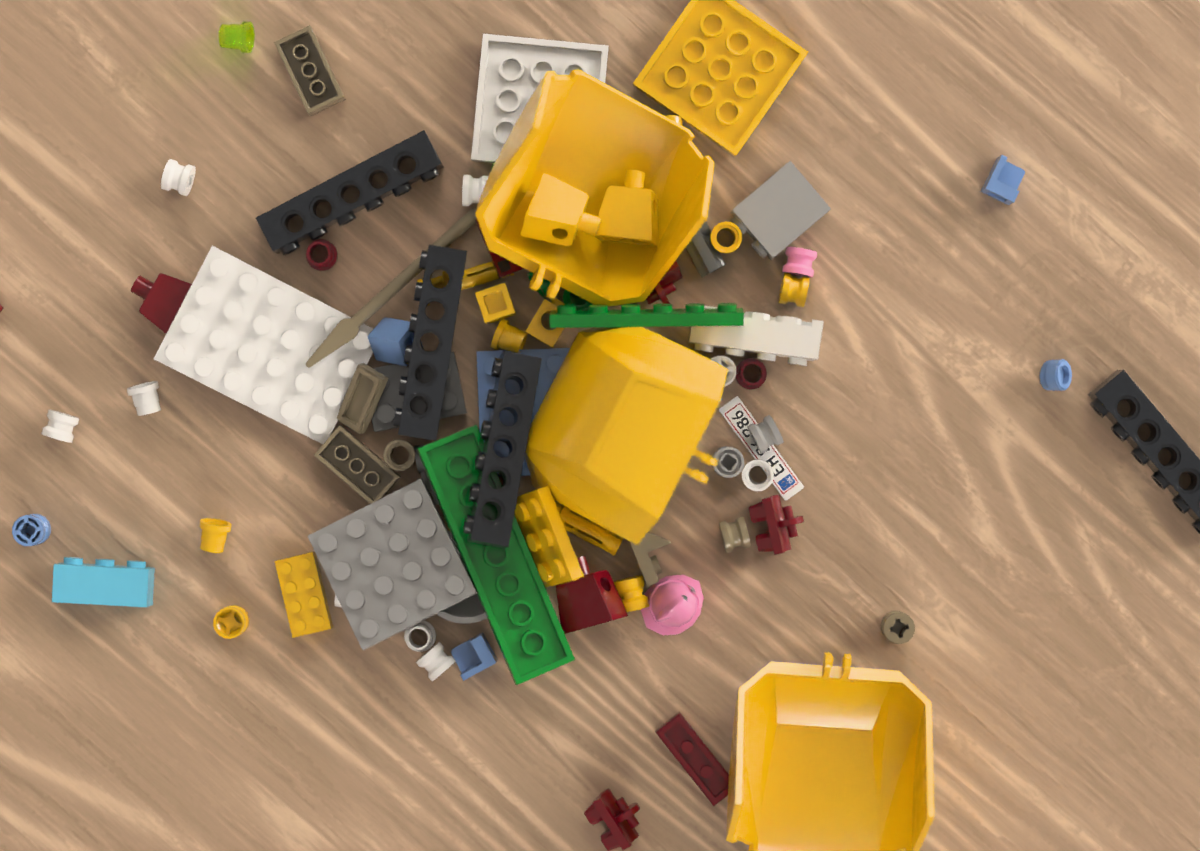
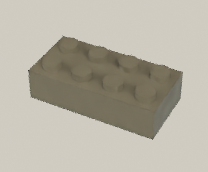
[274,25,346,116]
[314,425,401,504]

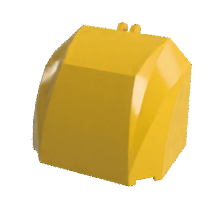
[475,69,715,307]
[525,327,728,545]
[726,652,934,851]

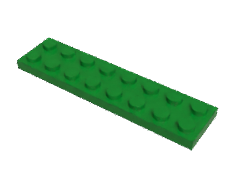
[417,424,575,685]

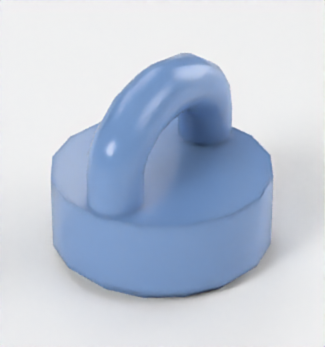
[1039,359,1072,391]

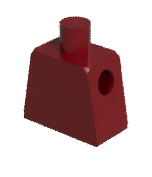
[131,273,192,334]
[556,556,628,634]

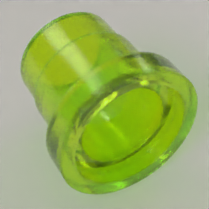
[219,21,255,53]

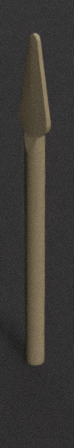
[306,208,477,368]

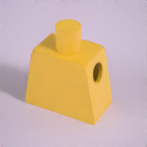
[595,170,659,247]
[520,173,602,246]

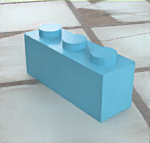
[52,557,155,607]

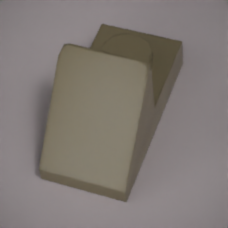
[630,532,671,587]

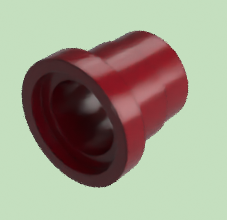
[306,239,338,271]
[735,358,767,390]

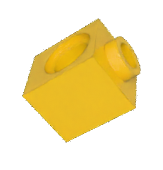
[475,283,517,324]
[525,298,565,348]

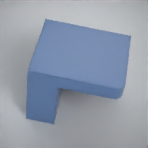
[980,155,1025,205]
[367,317,423,366]
[451,632,498,681]

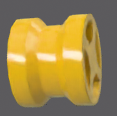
[779,273,810,308]

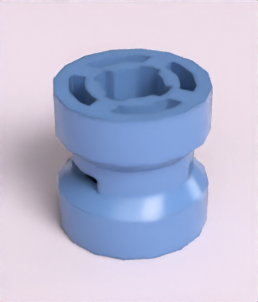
[12,514,51,546]

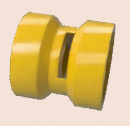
[613,575,649,612]
[213,605,249,639]

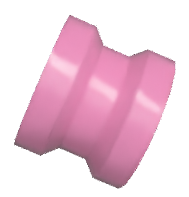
[782,247,817,278]

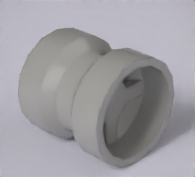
[712,446,744,478]

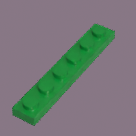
[550,303,744,328]

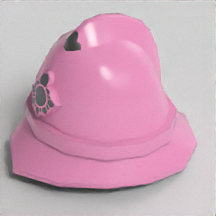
[641,575,704,635]

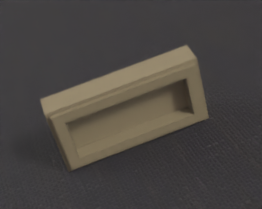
[337,363,389,434]

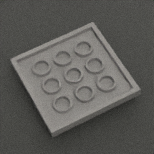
[308,479,477,650]

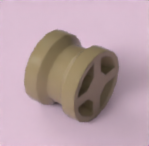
[719,517,751,553]
[881,611,915,644]

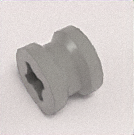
[747,415,784,454]

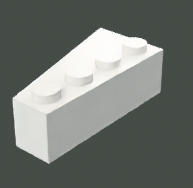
[688,306,824,366]

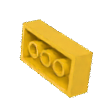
[274,551,333,638]

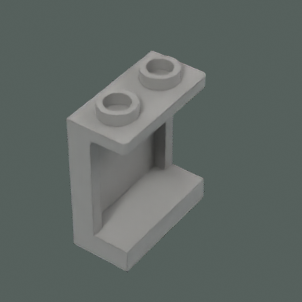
[731,161,831,260]

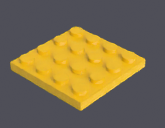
[633,0,808,157]

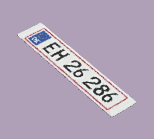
[719,396,804,501]

